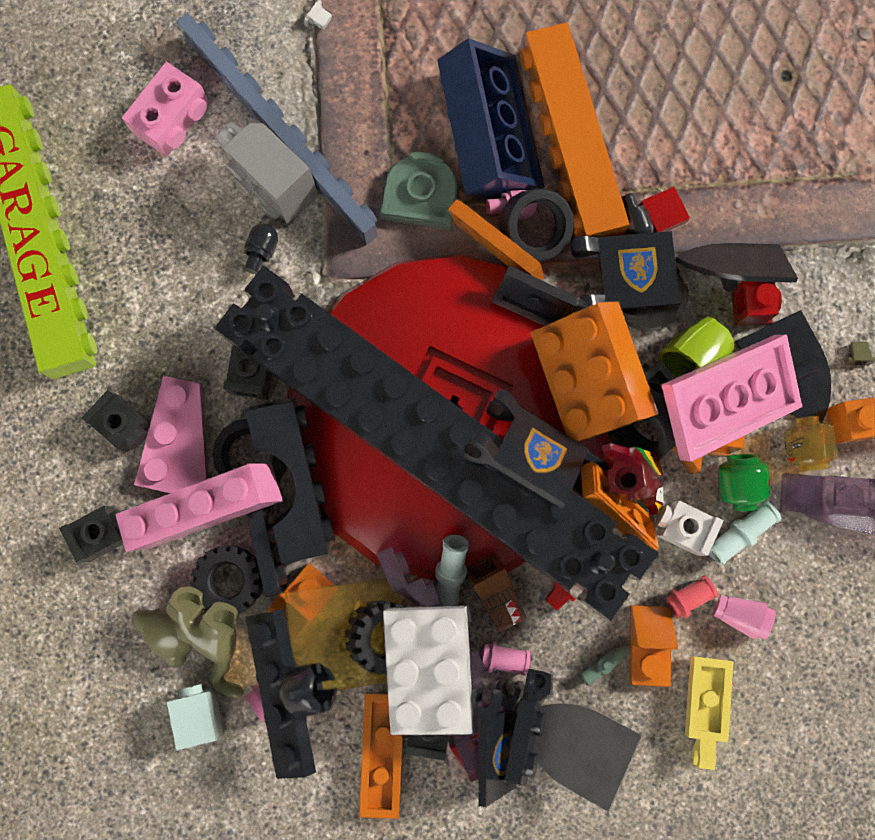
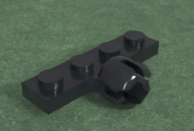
[245,609,337,779]

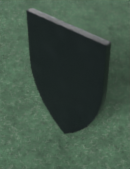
[675,243,798,292]
[735,310,831,424]

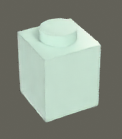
[167,683,224,751]

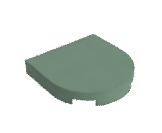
[379,152,457,231]

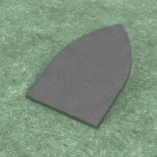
[533,703,642,812]

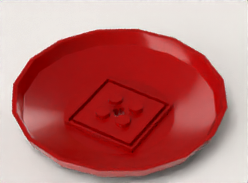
[286,253,612,582]

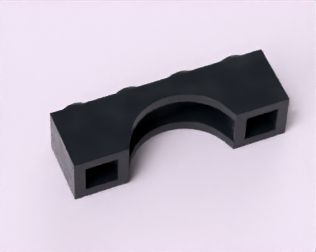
[245,397,335,564]

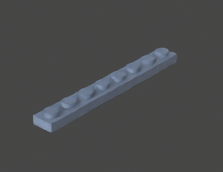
[176,12,377,245]

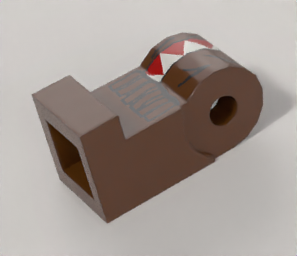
[467,553,527,633]

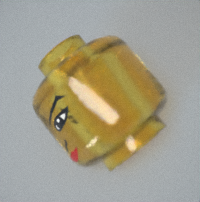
[783,415,839,472]

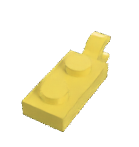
[685,656,734,770]

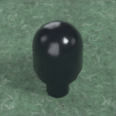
[621,193,654,235]
[244,224,278,275]

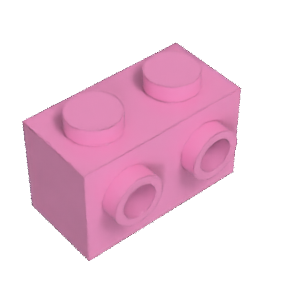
[122,61,209,157]

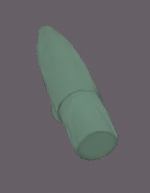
[579,644,631,686]

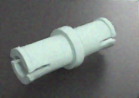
[709,501,781,566]
[435,535,468,607]

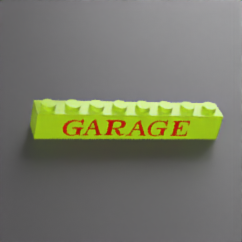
[0,84,97,379]

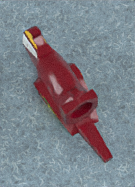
[602,444,664,516]

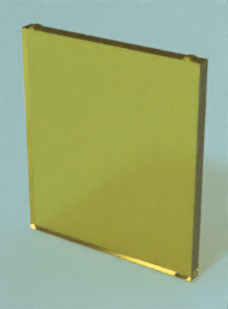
[284,576,401,691]

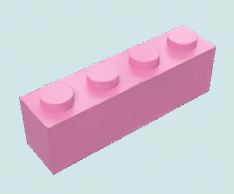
[115,463,283,552]

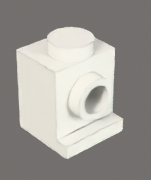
[656,500,724,556]

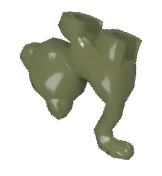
[132,587,243,699]

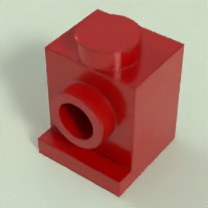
[731,281,782,326]

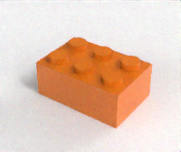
[530,302,659,442]

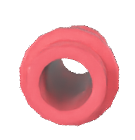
[665,575,718,619]

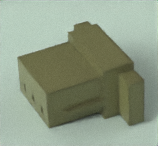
[844,342,875,365]

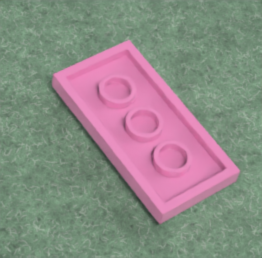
[661,335,802,462]

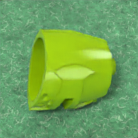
[658,316,734,378]

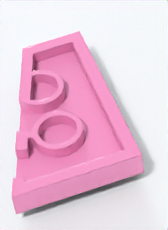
[134,376,209,493]

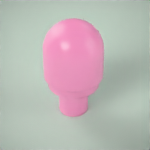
[486,190,537,220]

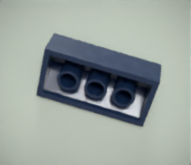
[437,38,545,200]

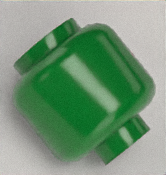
[718,454,770,512]

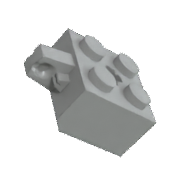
[215,121,318,225]

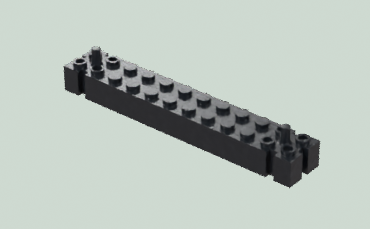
[214,265,659,621]

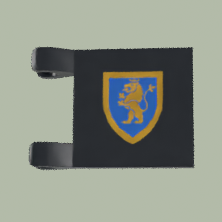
[571,231,681,310]
[463,389,589,508]
[471,679,525,807]

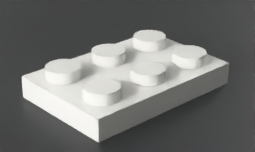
[383,606,474,735]

